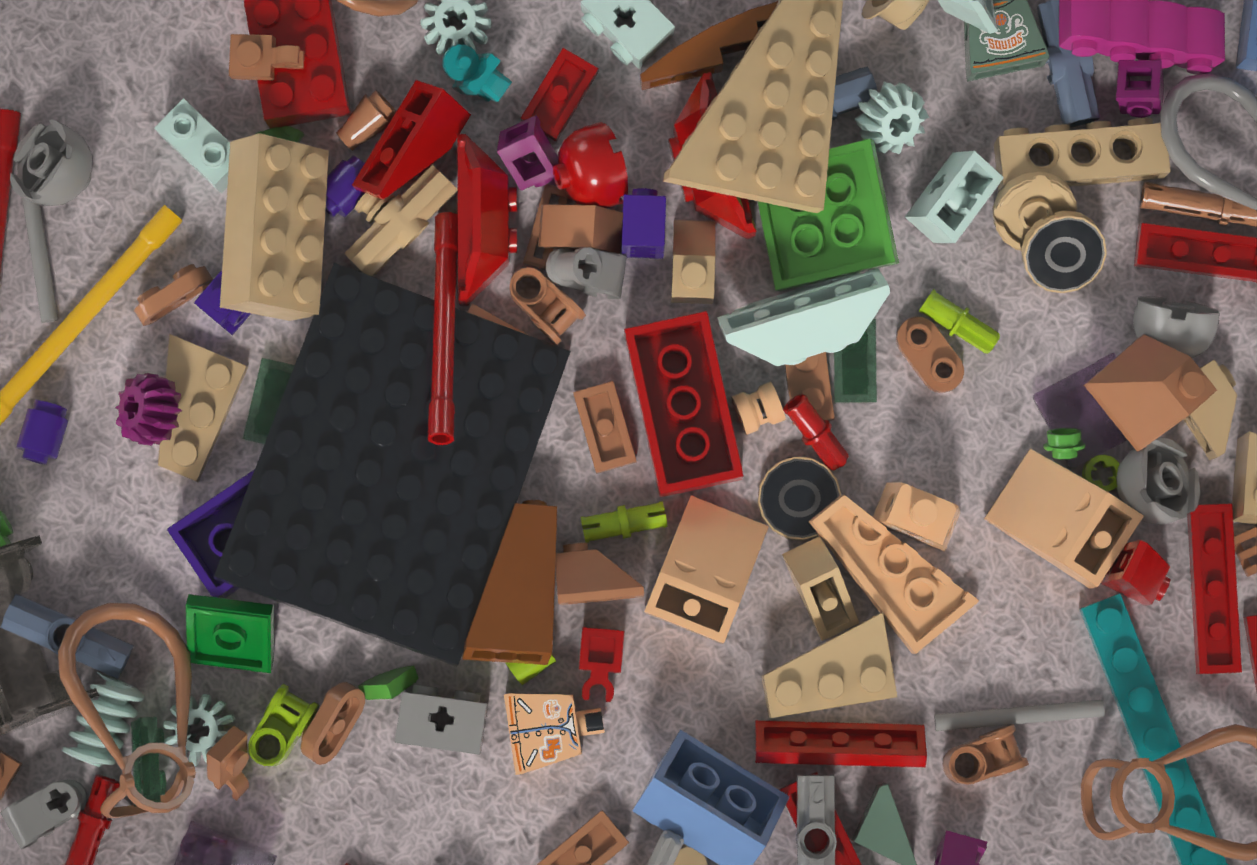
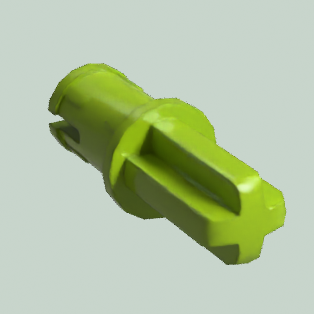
[918,289,1000,354]

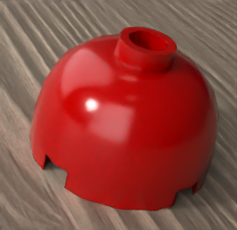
[553,122,628,208]

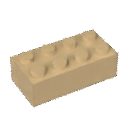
[220,133,329,321]

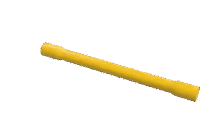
[0,205,183,425]

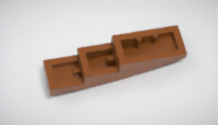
[640,1,778,90]

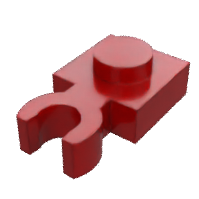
[579,627,625,702]

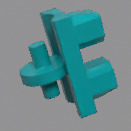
[442,44,512,102]

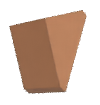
[538,205,623,254]

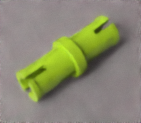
[580,501,668,543]

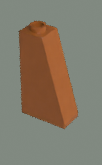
[462,500,557,665]

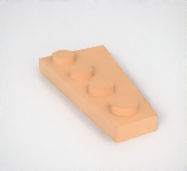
[809,495,979,654]

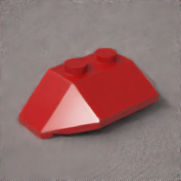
[668,72,757,239]
[457,134,518,306]

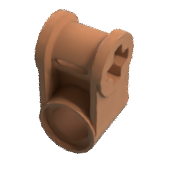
[509,267,586,345]
[942,724,1029,785]

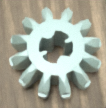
[420,0,492,56]
[855,81,929,154]
[163,694,235,766]

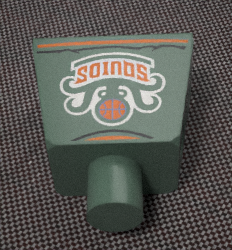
[963,0,1049,82]

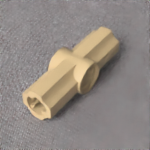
[344,164,458,277]

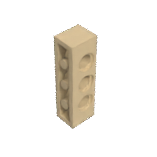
[994,118,1171,193]

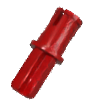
[783,394,849,471]

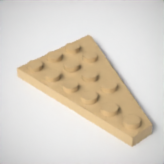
[663,0,843,213]

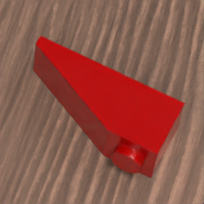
[352,80,471,200]
[1100,540,1171,605]

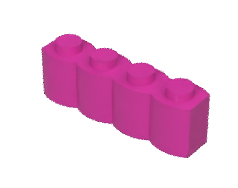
[1059,0,1225,75]

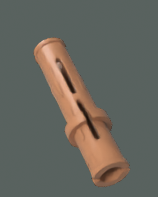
[1140,182,1257,227]

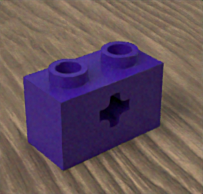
[622,188,666,259]

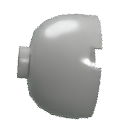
[10,120,92,206]
[1133,296,1220,358]
[1116,437,1201,525]

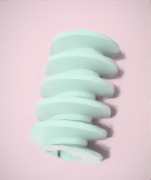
[61,672,145,767]

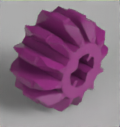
[115,373,182,446]

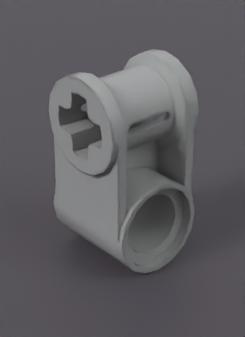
[546,247,627,299]
[0,780,88,849]

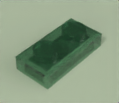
[833,319,877,404]
[243,358,295,445]
[131,717,166,807]

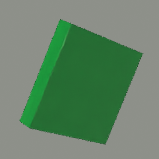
[186,594,274,673]

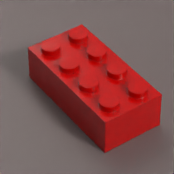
[243,0,351,128]
[624,311,744,498]

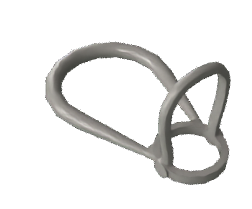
[1160,73,1257,210]

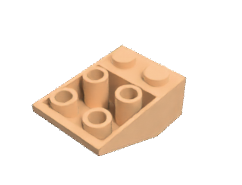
[984,449,1144,589]
[644,495,769,644]

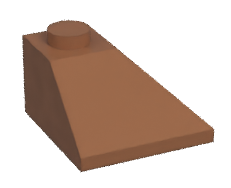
[1084,334,1217,452]
[555,543,644,605]

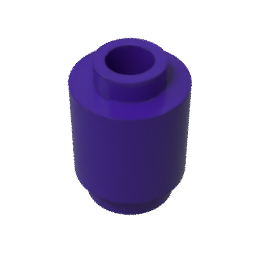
[325,155,365,217]
[16,400,68,465]

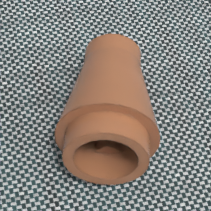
[336,90,396,151]

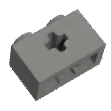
[395,684,488,755]

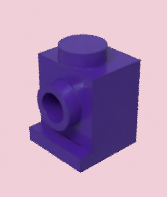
[194,271,251,336]

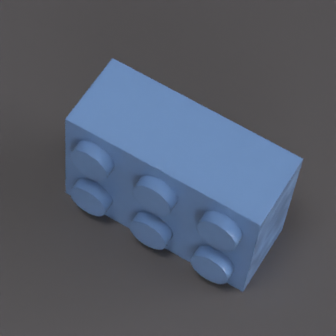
[632,729,790,865]

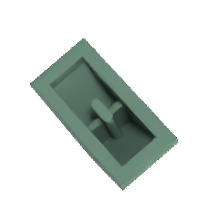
[851,783,917,865]

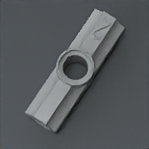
[796,775,837,865]

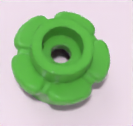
[1043,428,1086,459]

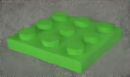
[758,139,899,291]

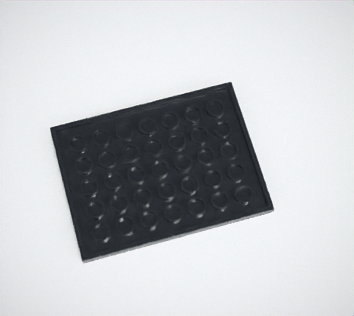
[214,262,571,667]

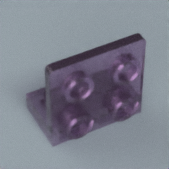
[1033,352,1127,468]

